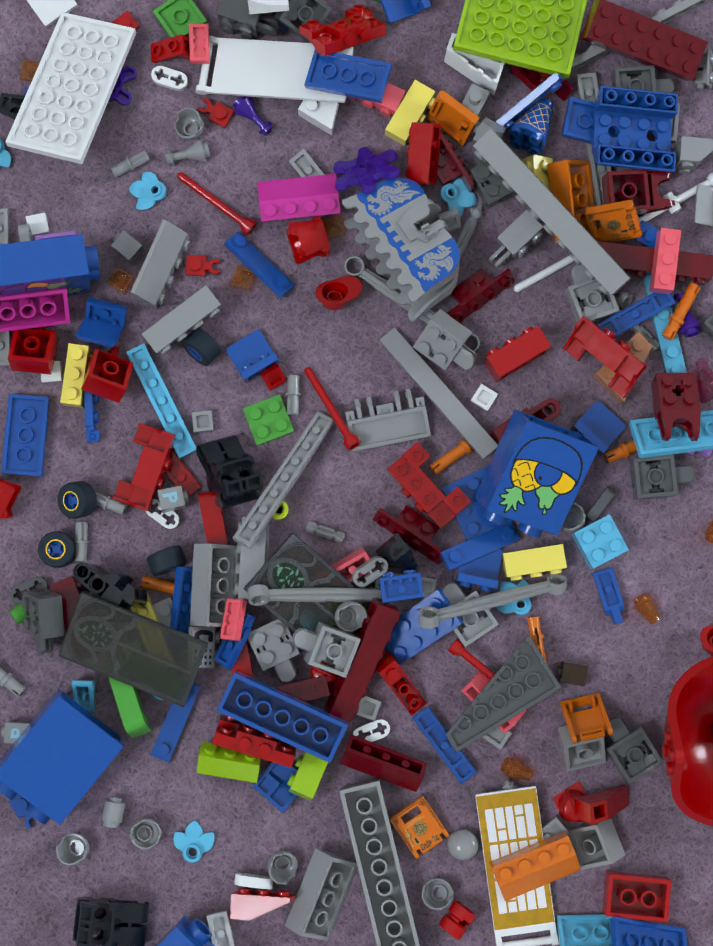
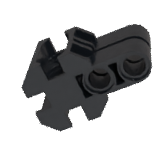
[196,435,263,509]
[73,562,148,622]
[72,897,150,946]

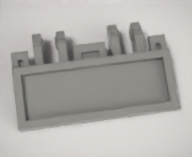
[345,388,431,451]

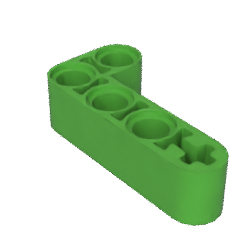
[104,654,152,738]

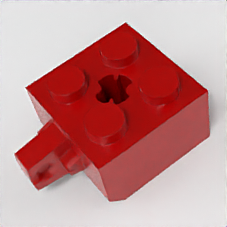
[8,326,59,375]
[81,346,133,403]

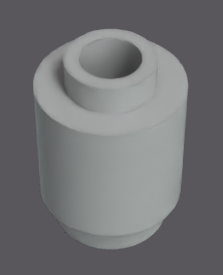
[102,796,125,828]

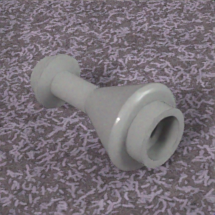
[165,139,211,166]

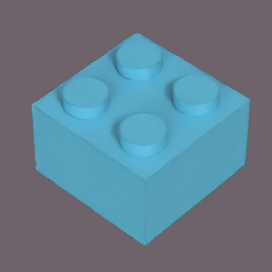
[571,514,629,569]

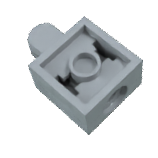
[488,209,543,268]
[565,264,620,323]
[413,309,478,370]
[443,583,499,647]
[248,619,300,682]
[292,621,361,678]

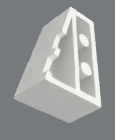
[444,33,505,95]
[298,100,340,135]

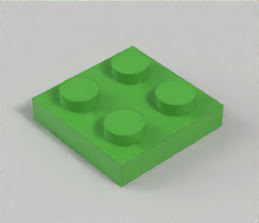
[153,0,208,38]
[243,394,294,446]

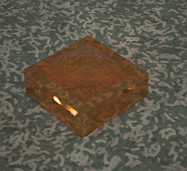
[19,59,40,82]
[322,215,345,240]
[107,266,134,294]
[230,266,255,291]

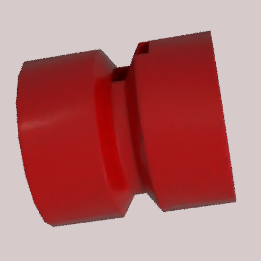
[438,900,476,940]

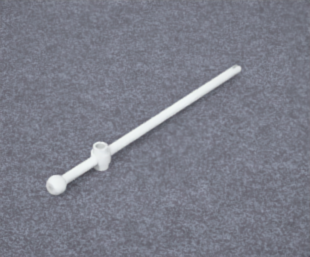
[514,172,713,292]

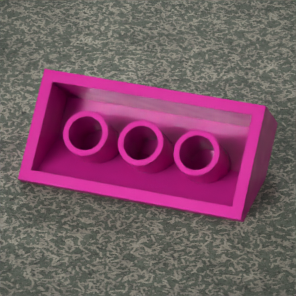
[257,174,340,222]
[0,287,70,332]

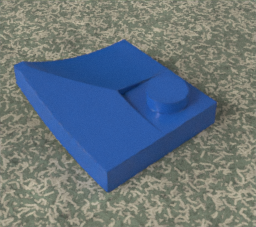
[252,762,299,813]

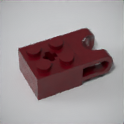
[490,398,561,445]

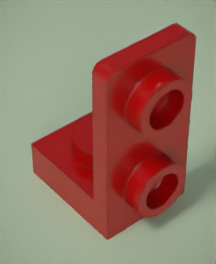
[151,34,190,63]

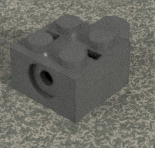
[217,0,280,40]
[273,0,332,42]
[611,65,674,93]
[469,148,517,210]
[629,455,694,500]
[22,588,64,654]
[605,718,664,784]

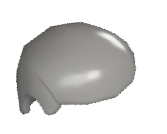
[174,108,204,140]
[561,503,586,533]
[334,601,367,632]
[130,818,162,849]
[447,829,479,861]
[56,833,89,866]
[267,851,298,885]
[421,878,454,910]

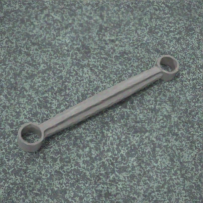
[344,256,480,352]
[418,574,567,629]
[247,584,408,606]

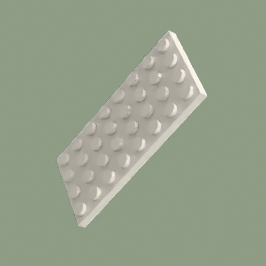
[6,12,136,164]

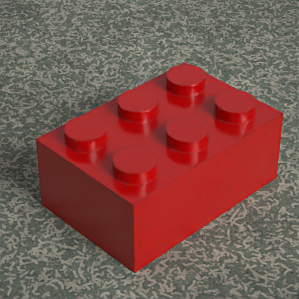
[484,326,551,383]
[602,870,671,923]

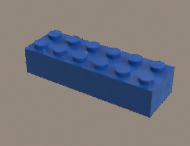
[217,670,348,763]

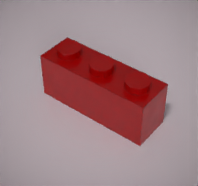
[405,122,442,185]

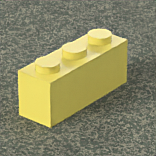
[385,80,435,146]
[60,343,92,408]
[502,544,567,581]

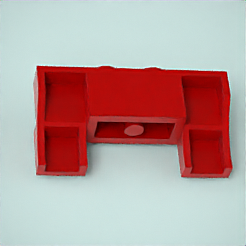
[299,4,386,56]
[562,316,647,398]
[112,423,176,511]
[387,442,471,530]
[212,715,297,768]

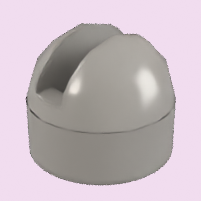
[615,291,633,309]

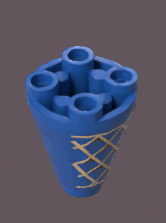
[508,99,553,155]

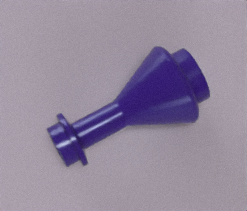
[233,96,273,136]
[674,292,702,338]

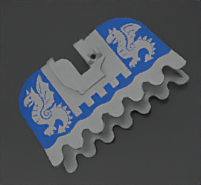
[342,177,460,322]

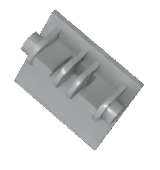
[694,184,713,227]

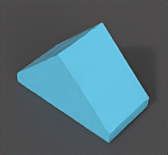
[71,680,97,712]

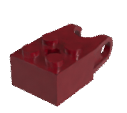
[602,170,675,215]
[651,373,701,441]

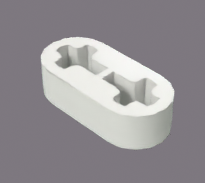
[151,66,188,91]
[146,499,180,529]
[353,719,390,742]
[234,873,274,890]

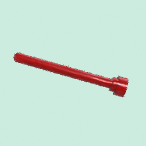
[177,172,257,235]
[304,367,361,451]
[447,638,495,679]

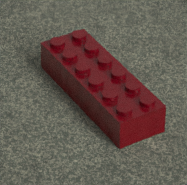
[580,0,708,81]

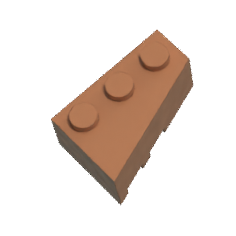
[593,332,652,404]

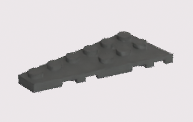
[445,635,561,753]

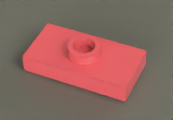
[189,24,210,64]
[220,598,247,641]

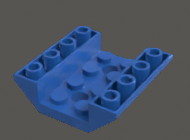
[592,86,678,173]

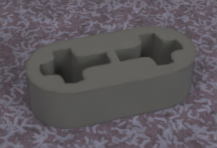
[586,486,616,522]
[10,577,49,603]

